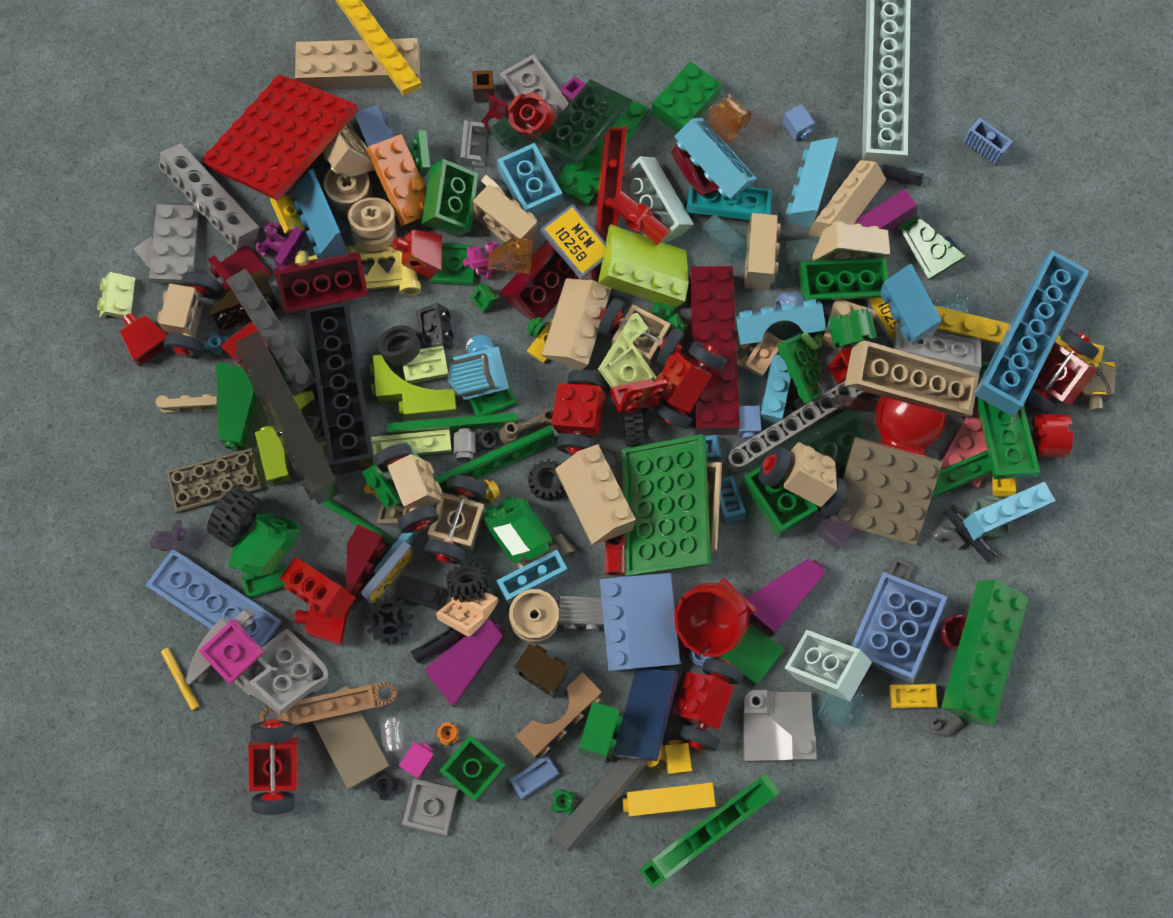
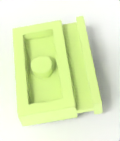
[403,345,448,384]

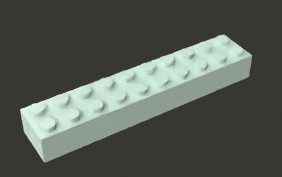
[862,0,911,167]

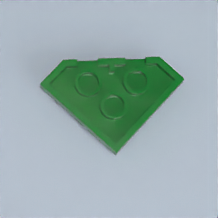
[777,332,822,404]

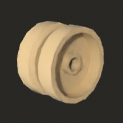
[324,169,373,216]
[348,198,397,251]
[509,589,559,643]

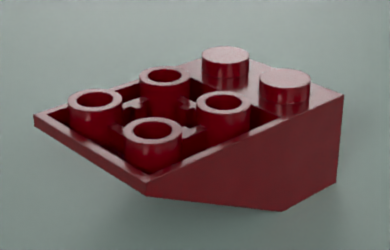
[346,524,388,604]

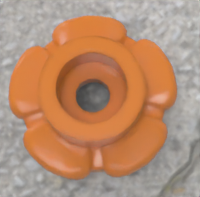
[436,722,459,745]

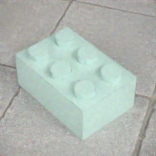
[785,630,872,702]

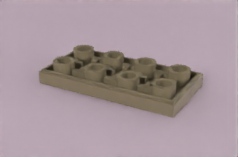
[166,448,263,513]
[313,685,390,790]

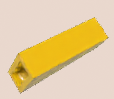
[622,782,716,818]

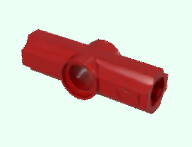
[608,190,670,245]
[605,534,625,576]

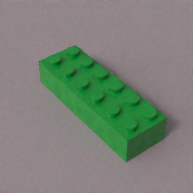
[941,580,1029,726]

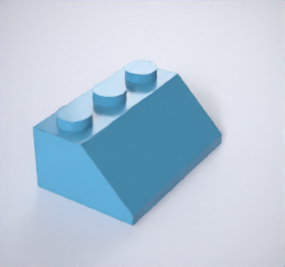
[880,264,942,345]

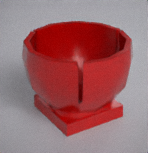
[875,396,948,456]
[674,577,756,657]

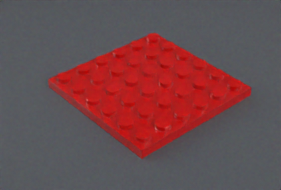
[200,74,359,201]

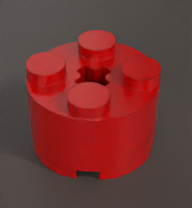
[508,92,556,141]
[1031,414,1073,458]

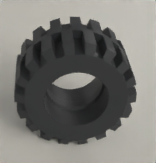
[207,486,264,548]

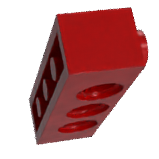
[279,557,356,620]

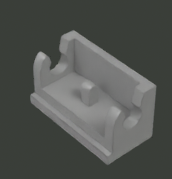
[460,120,488,168]

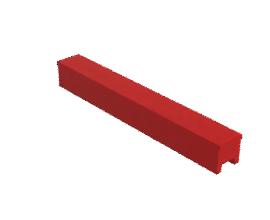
[589,124,627,282]

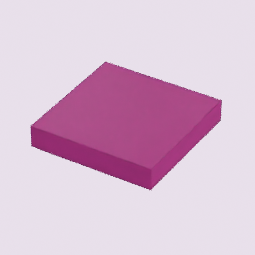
[199,619,265,685]

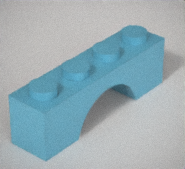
[735,299,826,345]
[963,482,1056,541]

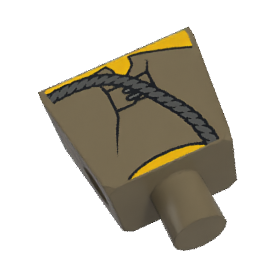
[1077,362,1116,412]

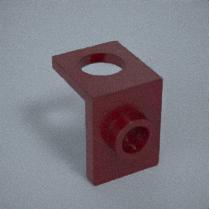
[481,95,509,135]

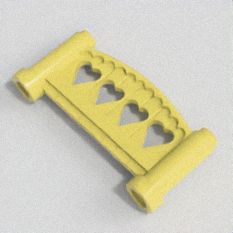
[294,245,421,297]

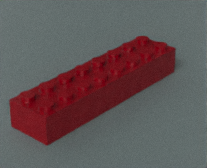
[689,266,740,435]

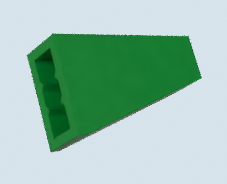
[216,362,263,450]

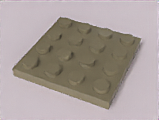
[830,437,943,545]

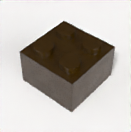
[514,643,568,698]

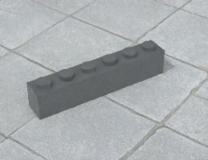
[226,269,316,393]

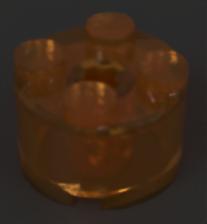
[706,94,752,145]

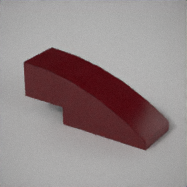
[671,144,719,196]

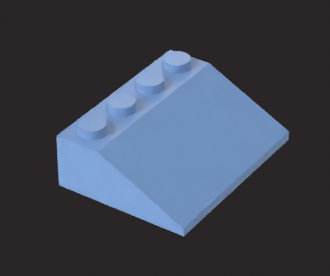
[852,572,948,685]
[600,573,681,671]

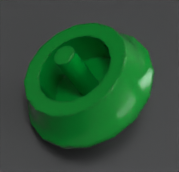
[669,313,689,334]

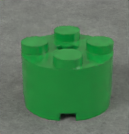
[828,309,877,349]

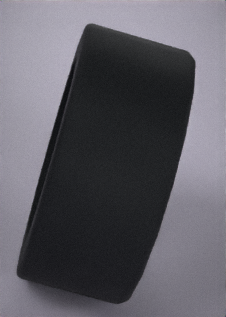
[378,325,421,366]

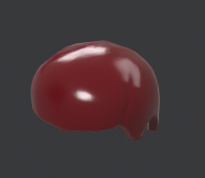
[938,615,967,649]

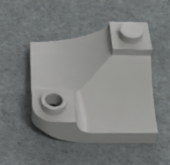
[235,629,328,716]
[743,690,817,762]

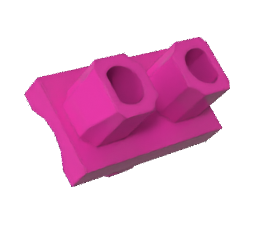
[463,241,507,278]

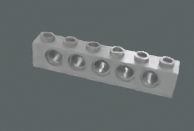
[159,143,259,250]

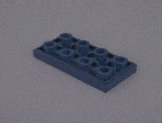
[613,669,679,761]

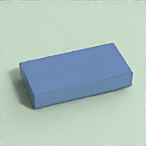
[509,754,560,800]

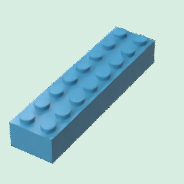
[974,250,1089,416]

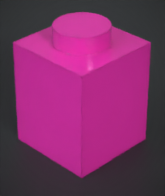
[399,742,435,780]

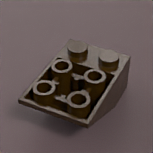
[210,269,280,330]

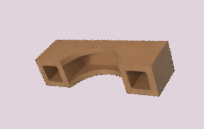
[516,672,602,759]

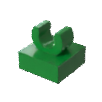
[470,283,499,313]
[652,302,675,323]

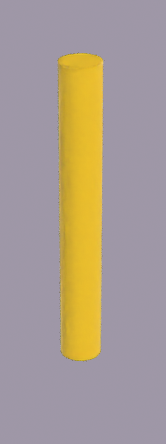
[161,648,200,711]

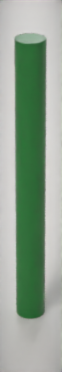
[322,497,397,547]

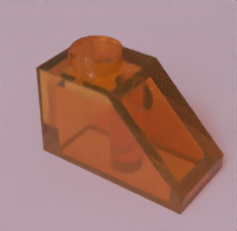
[487,238,534,273]

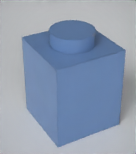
[782,104,815,141]
[737,406,761,440]

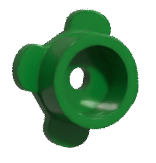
[551,789,575,815]

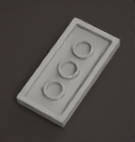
[500,54,577,138]
[149,204,200,283]
[894,322,981,373]

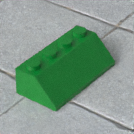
[798,258,889,300]

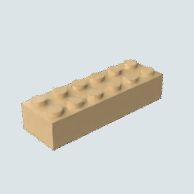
[295,38,420,89]
[845,341,980,417]

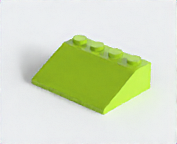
[598,225,689,308]

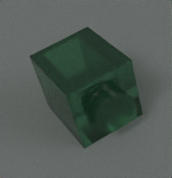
[489,116,523,151]

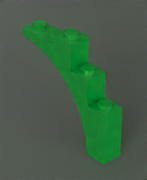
[639,773,780,889]

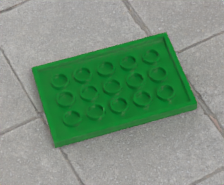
[622,434,711,576]

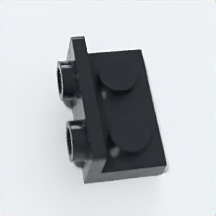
[416,303,454,349]

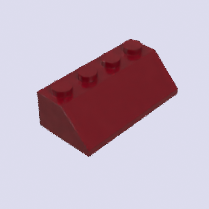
[500,239,578,320]
[273,251,369,313]

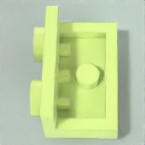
[97,272,135,318]

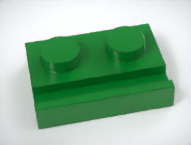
[409,130,430,177]

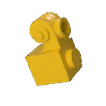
[646,740,692,775]

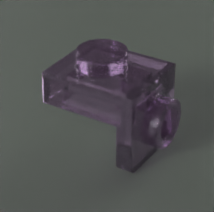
[150,520,186,551]

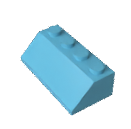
[674,118,757,199]
[786,137,838,228]

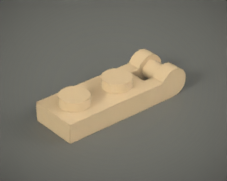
[156,394,218,414]

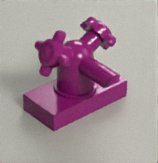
[254,222,306,267]

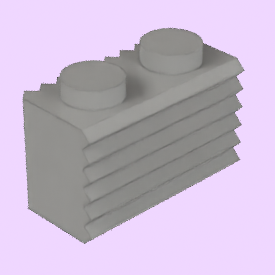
[559,596,604,631]

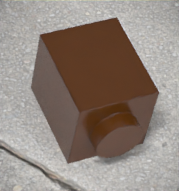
[472,70,494,102]

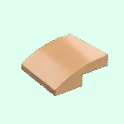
[736,331,783,377]
[436,582,498,637]

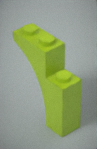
[370,355,457,420]
[255,391,317,486]

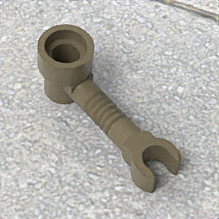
[499,409,552,444]
[517,534,577,569]

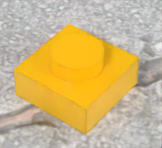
[992,474,1016,497]

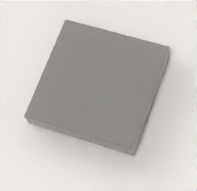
[402,779,459,836]

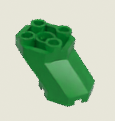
[483,496,553,563]
[228,513,300,578]

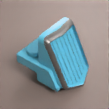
[447,347,509,400]

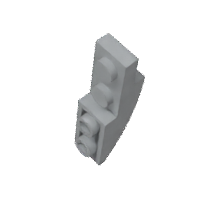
[186,608,256,685]

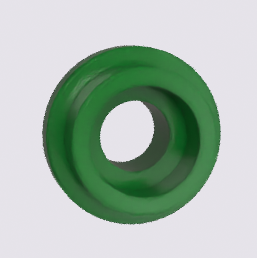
[527,317,546,338]

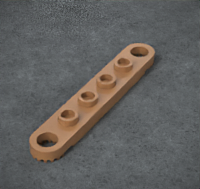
[259,682,397,726]

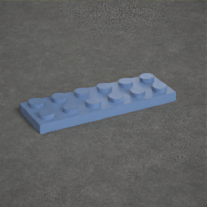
[145,549,282,647]

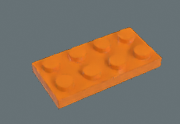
[365,134,427,226]

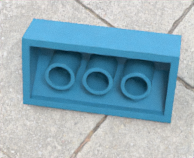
[293,169,347,259]

